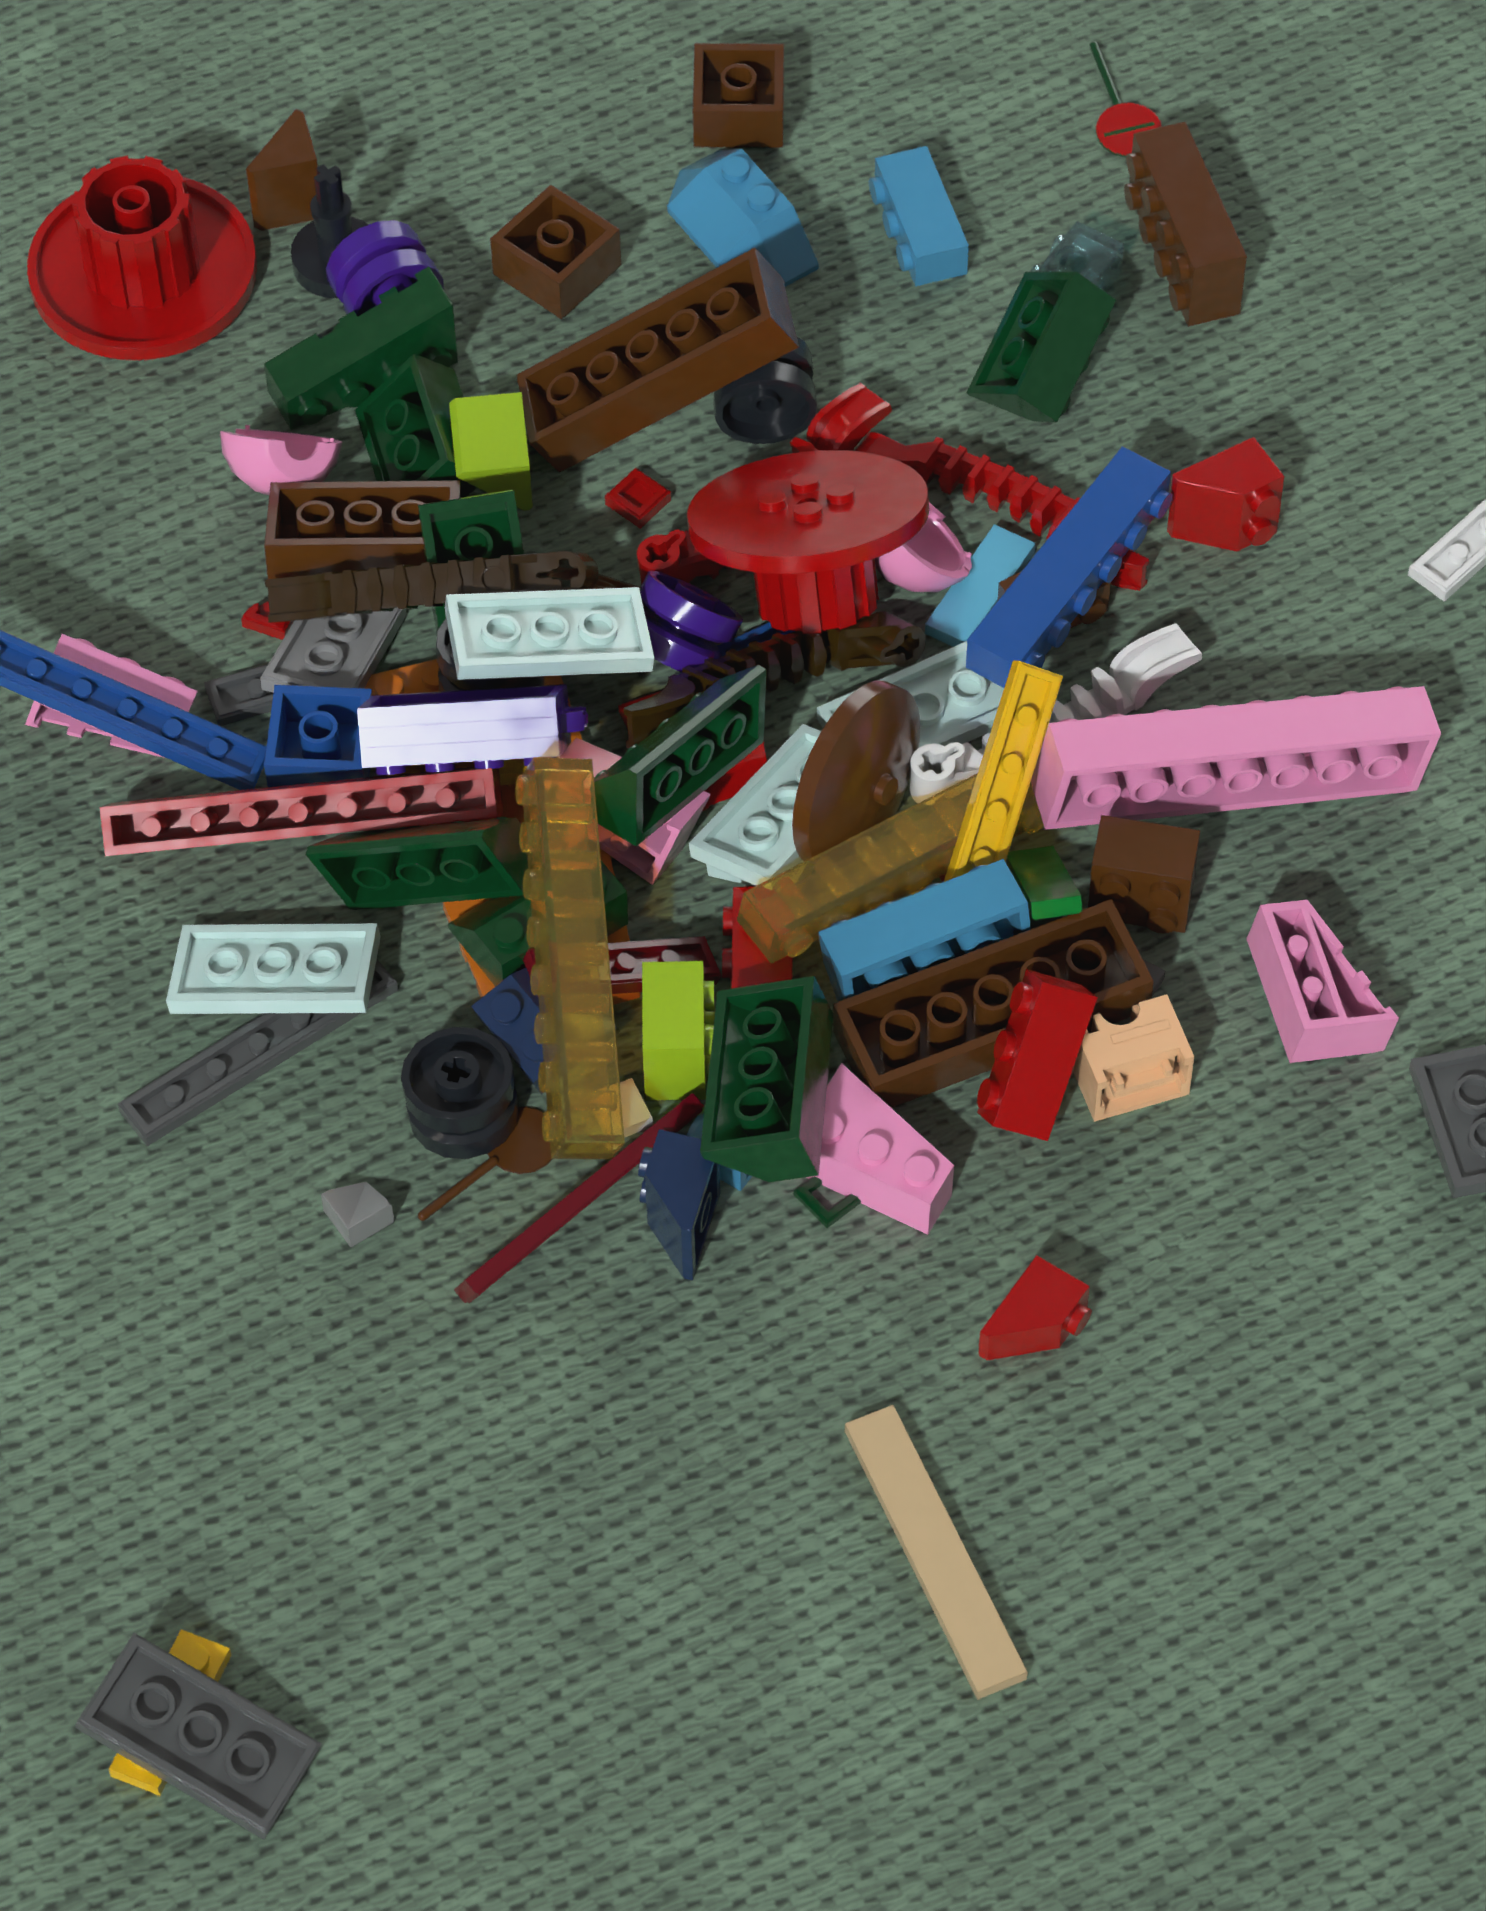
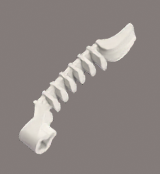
[910,623,1202,808]

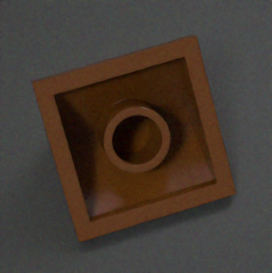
[246,109,318,231]

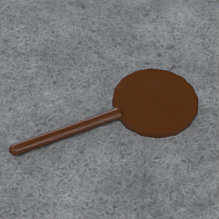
[418,1107,560,1221]

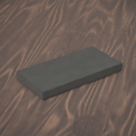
[75,1633,322,1840]

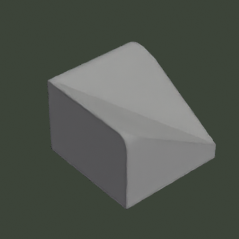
[321,1182,394,1247]

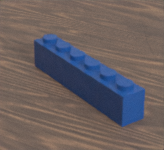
[966,446,1173,688]

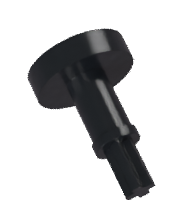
[291,164,369,298]

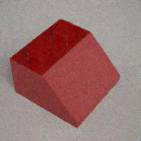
[1167,437,1284,552]

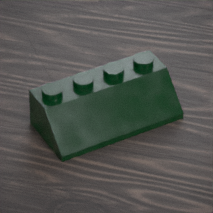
[589,665,766,846]
[305,817,537,910]
[700,976,833,1183]

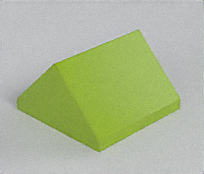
[449,392,533,511]

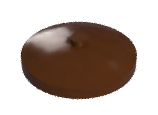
[792,680,920,873]

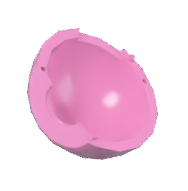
[220,425,342,495]
[875,502,972,592]

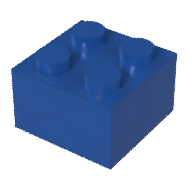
[264,685,373,787]

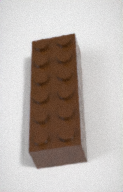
[517,248,799,473]
[833,899,1154,1108]

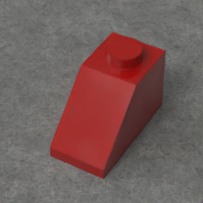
[978,1255,1092,1360]

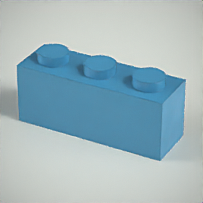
[869,146,969,286]

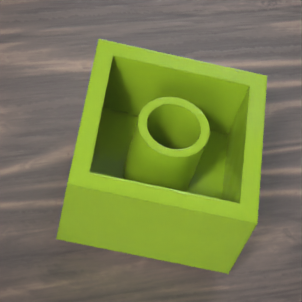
[642,961,715,1101]

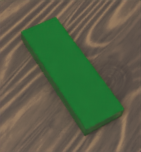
[1006,845,1082,920]

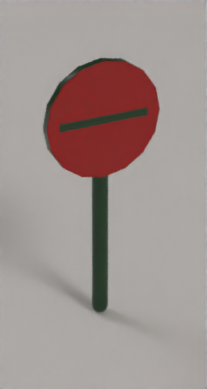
[1089,41,1162,158]

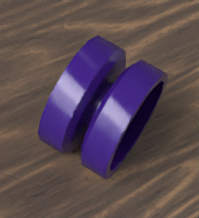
[326,220,444,316]
[639,571,743,672]

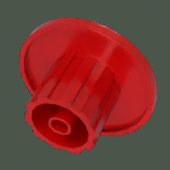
[27,155,257,360]
[687,450,929,634]

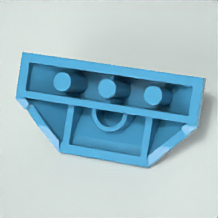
[667,149,819,287]

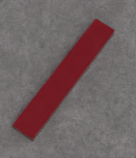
[454,1093,704,1304]

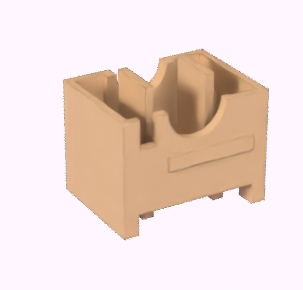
[1073,994,1194,1122]

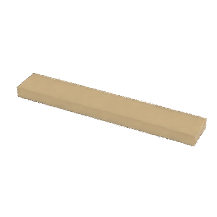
[845,1405,1027,1700]

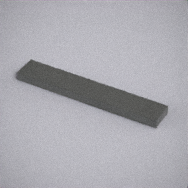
[118,959,398,1146]

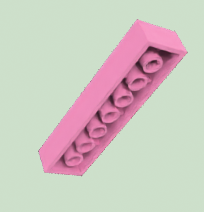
[1031,686,1441,830]

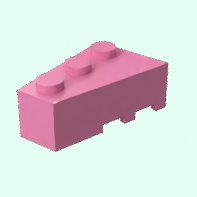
[25,634,197,758]
[532,738,711,885]
[1247,900,1399,1063]
[806,1063,954,1235]

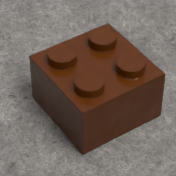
[693,43,784,148]
[490,185,621,319]
[1088,815,1200,934]

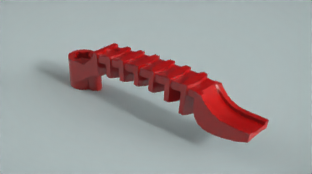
[637,383,892,585]
[854,432,1150,591]

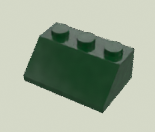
[966,272,1116,422]
[355,354,477,498]
[448,851,628,987]

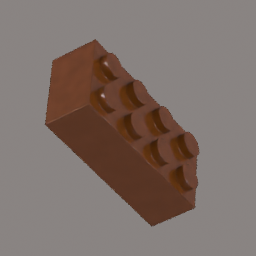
[1124,121,1247,327]
[264,481,461,579]

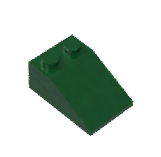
[418,489,524,635]

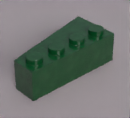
[264,266,458,430]

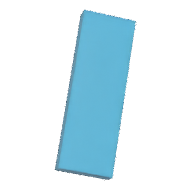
[925,524,1036,647]

